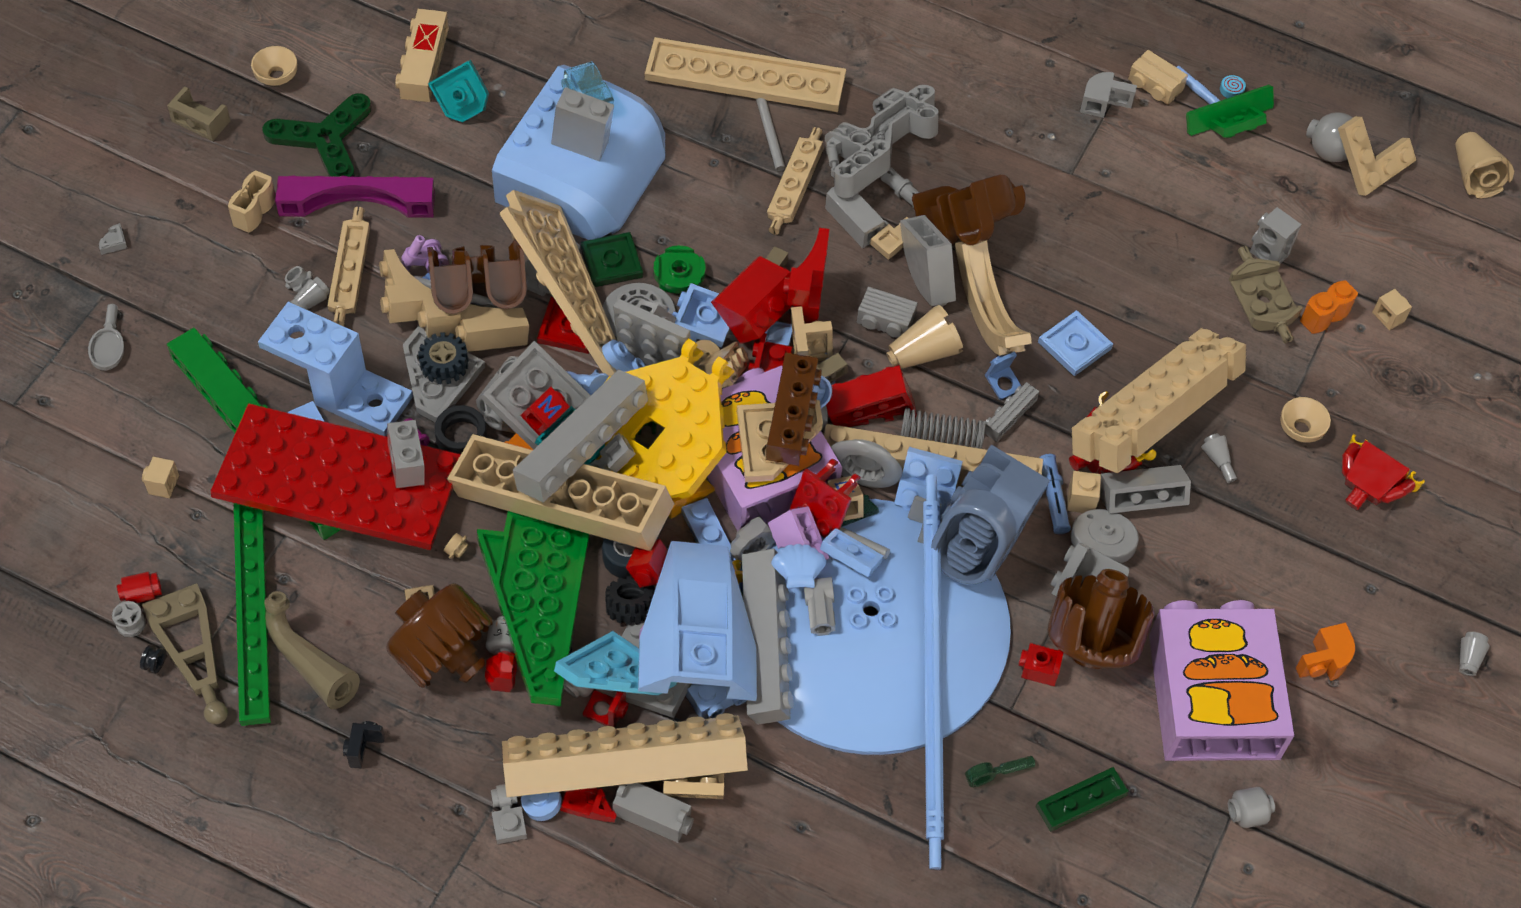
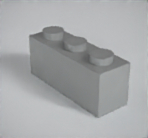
[1100,465,1191,514]

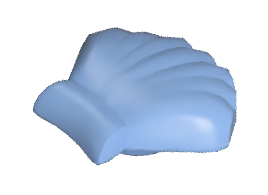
[771,544,826,588]

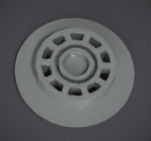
[603,283,675,337]
[831,439,902,488]

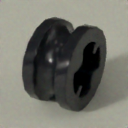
[140,644,166,674]

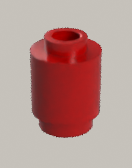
[117,571,162,604]

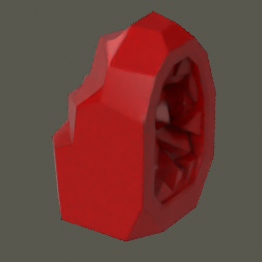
[485,650,517,692]

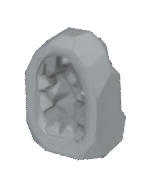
[730,517,775,562]

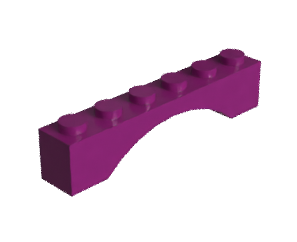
[275,175,435,218]

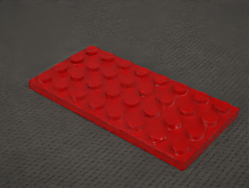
[210,403,461,550]

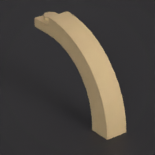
[955,241,1032,356]

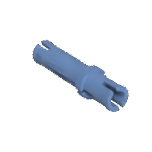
[1039,454,1071,534]

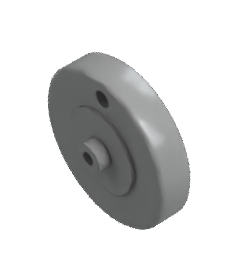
[1071,509,1139,563]

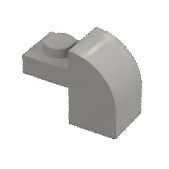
[1080,72,1137,118]

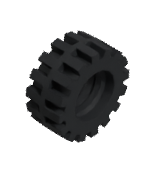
[605,576,656,625]

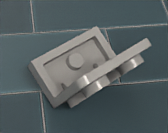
[1051,543,1129,596]

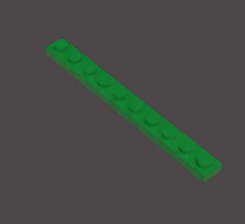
[233,503,271,726]

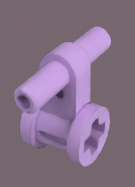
[401,235,449,273]

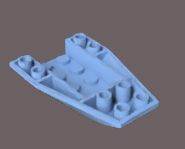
[638,541,757,701]

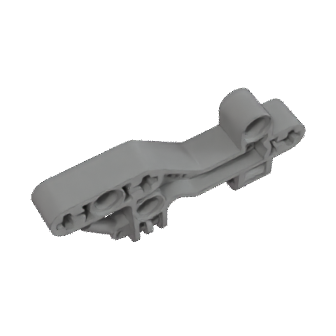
[825,85,939,198]

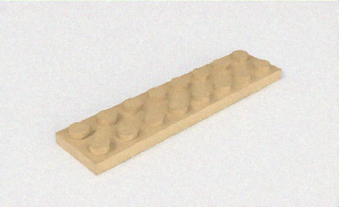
[645,37,846,112]

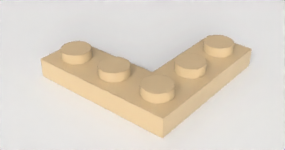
[1338,116,1416,196]

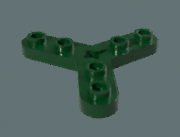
[262,93,371,177]

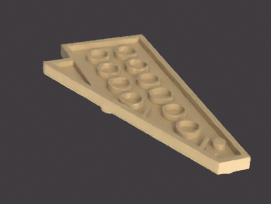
[500,190,617,376]

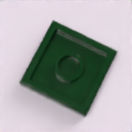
[580,232,643,288]

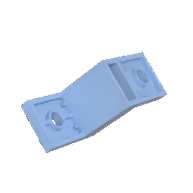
[258,302,413,436]

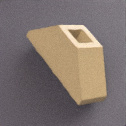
[698,342,748,388]

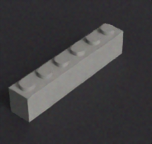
[513,369,648,503]
[742,549,794,725]

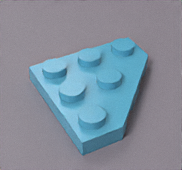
[554,631,677,696]

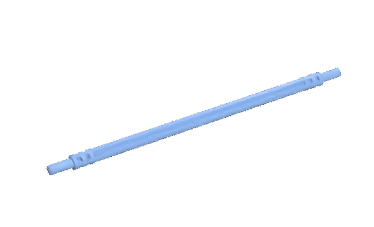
[923,475,944,870]

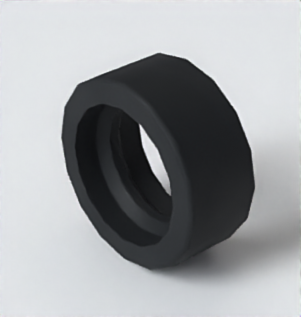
[434,405,487,454]

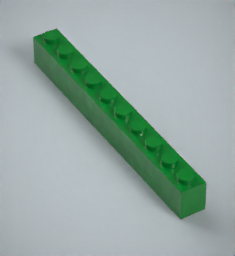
[167,327,341,540]

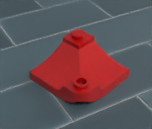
[783,228,830,324]

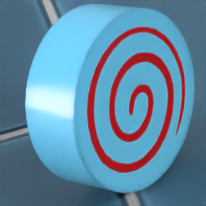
[1220,75,1246,98]

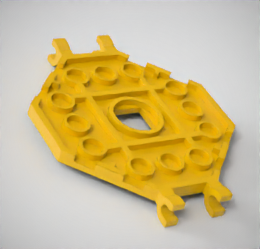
[596,338,735,499]

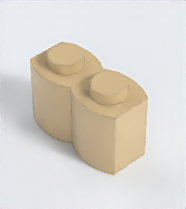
[228,171,276,233]

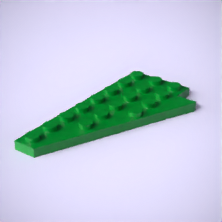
[477,511,590,706]

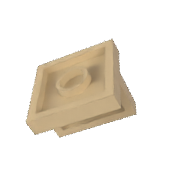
[791,306,833,361]

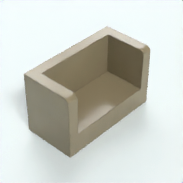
[167,86,231,141]

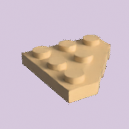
[736,400,823,483]

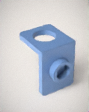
[985,351,1021,400]

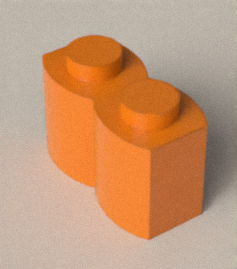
[1300,280,1358,334]

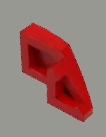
[560,788,617,822]

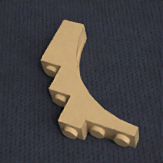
[379,249,529,352]

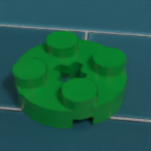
[653,245,706,294]

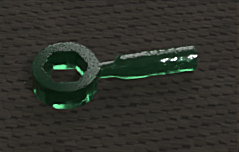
[965,756,1035,787]

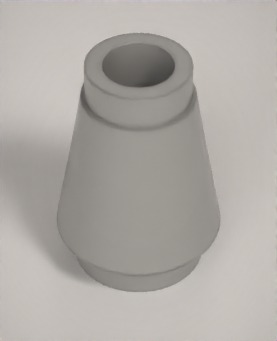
[290,277,330,310]
[1459,632,1490,676]

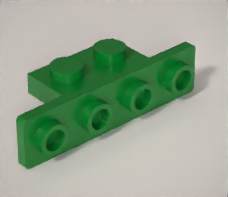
[1186,85,1274,138]

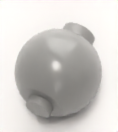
[1306,112,1353,162]

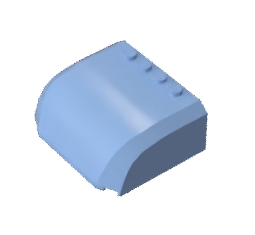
[492,65,665,240]

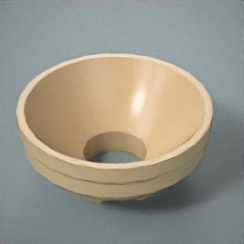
[251,46,297,86]
[1280,397,1331,443]

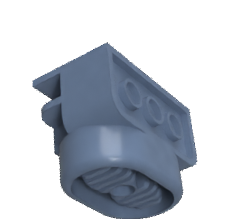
[931,445,1050,584]

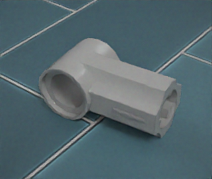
[804,577,835,636]

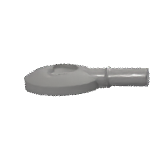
[88,304,124,370]

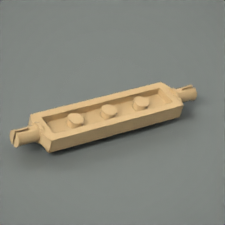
[767,127,824,235]
[328,207,370,326]

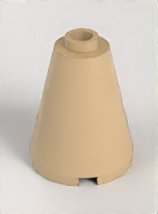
[1455,132,1514,199]
[886,305,963,369]

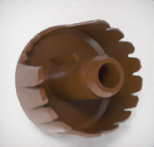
[1047,569,1154,669]
[386,583,493,688]

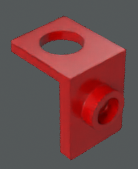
[583,690,629,727]

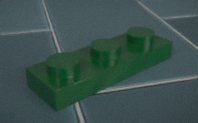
[1036,767,1129,832]

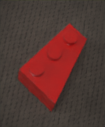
[826,365,917,427]

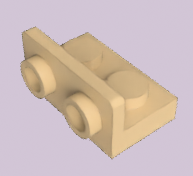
[663,773,724,799]

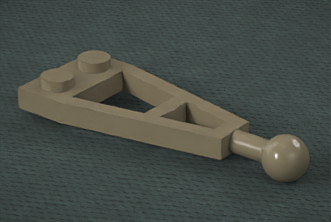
[142,583,228,725]

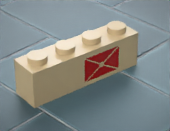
[395,9,449,102]

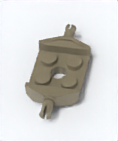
[1229,246,1303,343]

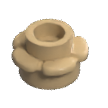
[443,533,469,559]

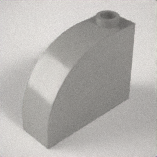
[900,215,956,306]

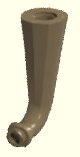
[264,591,360,710]

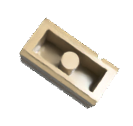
[1128,50,1188,105]

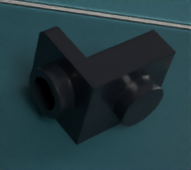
[343,721,385,769]

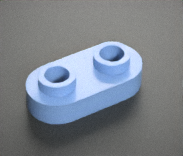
[602,339,645,372]

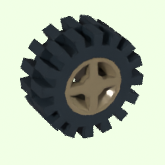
[418,332,469,385]

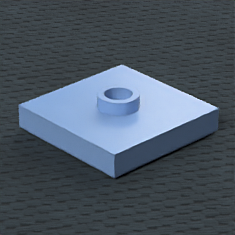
[1038,310,1113,376]

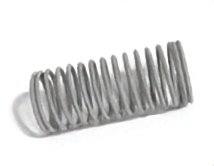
[901,408,986,449]

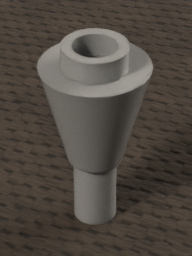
[1201,433,1237,483]

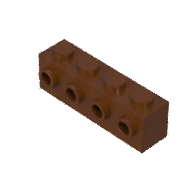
[766,352,822,466]

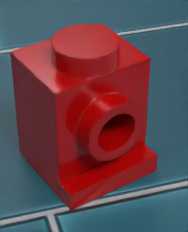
[1018,643,1064,686]

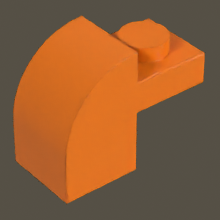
[1296,623,1355,681]

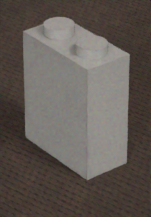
[551,87,614,161]

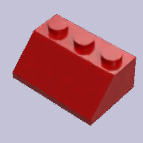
[711,256,792,344]

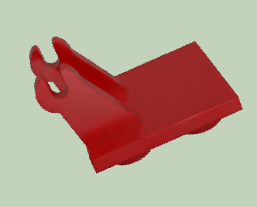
[789,459,861,538]

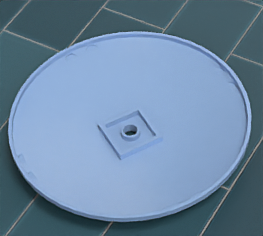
[739,499,1011,755]

